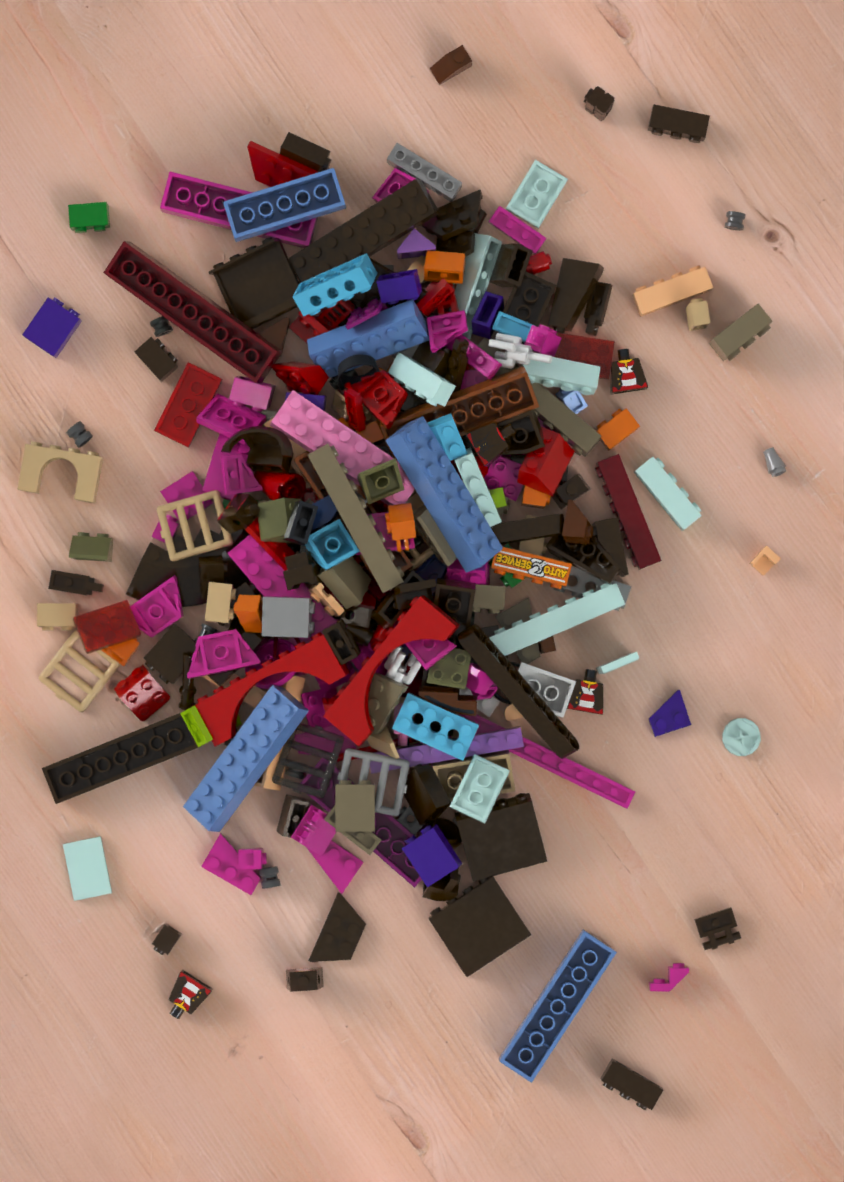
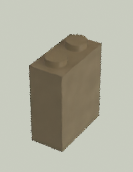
[317,556,372,609]
[335,780,375,832]

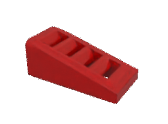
[316,299,355,331]

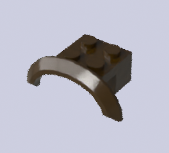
[221,426,294,474]

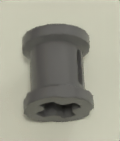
[195,623,218,642]

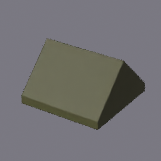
[357,458,405,504]

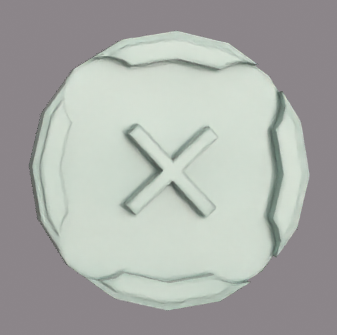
[722,718,761,756]

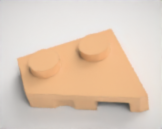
[308,583,345,617]

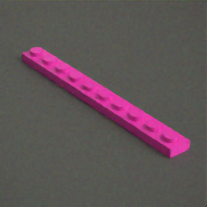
[459,714,635,809]

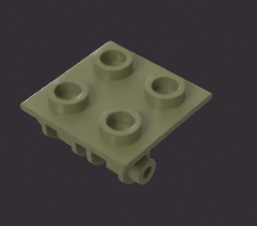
[427,648,471,690]

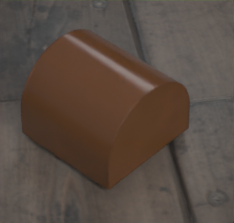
[538,636,556,654]

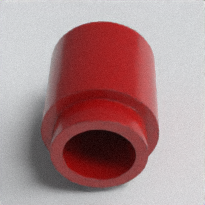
[526,251,552,275]

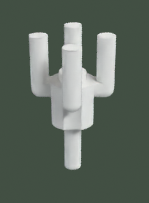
[488,333,552,369]
[384,646,421,685]

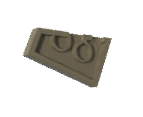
[495,597,541,664]
[368,673,408,735]

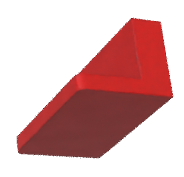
[416,278,454,317]

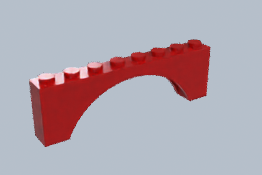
[323,595,460,746]
[195,632,350,747]

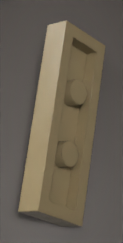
[324,806,382,855]

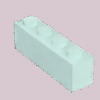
[388,352,456,407]
[521,357,600,395]
[454,447,502,527]
[634,457,702,531]

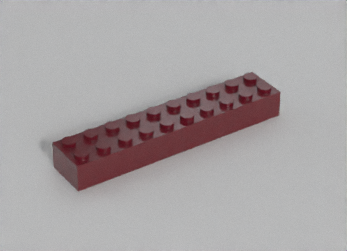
[103,241,283,383]

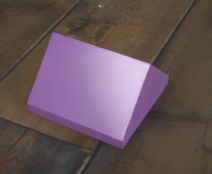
[397,229,436,259]

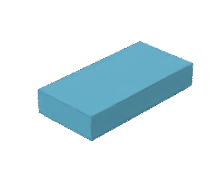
[492,311,535,343]

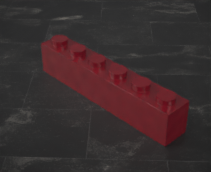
[595,454,662,570]

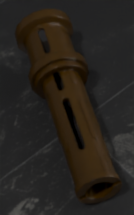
[179,651,197,710]

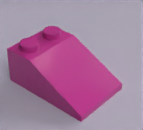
[202,434,251,501]

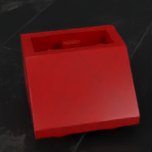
[271,361,329,395]

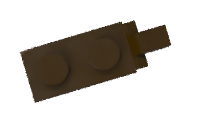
[584,282,613,336]
[444,339,469,393]
[48,570,104,595]

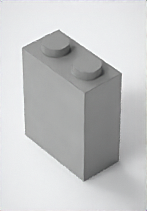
[262,596,315,638]

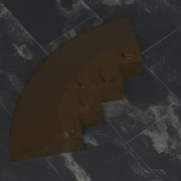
[126,528,250,607]

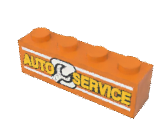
[491,547,572,590]

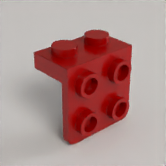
[114,664,170,721]

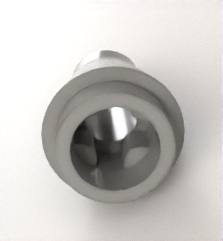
[763,447,786,477]

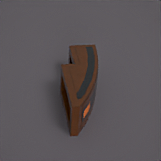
[419,685,477,716]

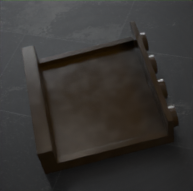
[209,237,300,329]
[455,793,547,882]
[429,876,531,977]

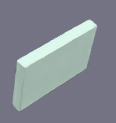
[506,160,568,229]
[450,754,510,824]
[63,836,112,901]

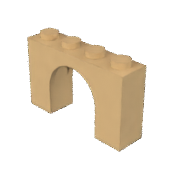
[17,441,103,503]

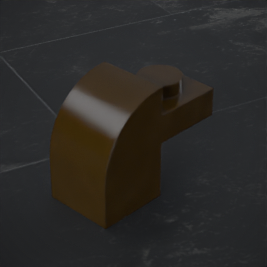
[422,867,461,901]

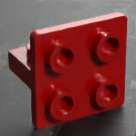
[289,308,340,345]

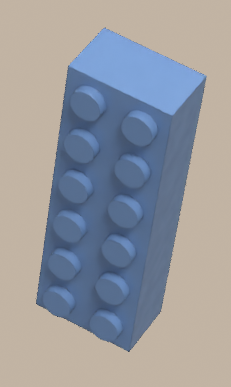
[223,168,346,242]
[307,299,429,378]

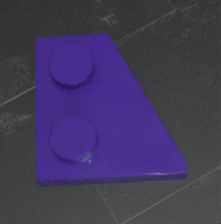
[649,690,691,737]

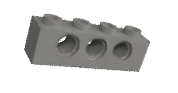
[387,143,462,202]
[550,566,631,611]

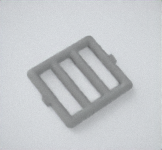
[337,748,410,816]

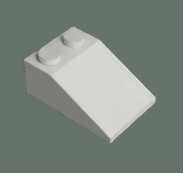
[518,662,576,718]

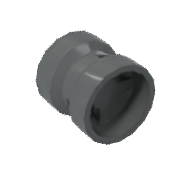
[66,421,93,448]
[259,866,281,889]

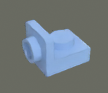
[555,388,588,414]

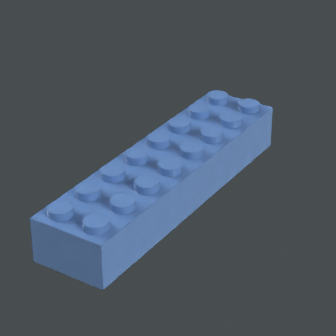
[385,416,503,573]
[183,685,309,832]
[499,929,617,1083]

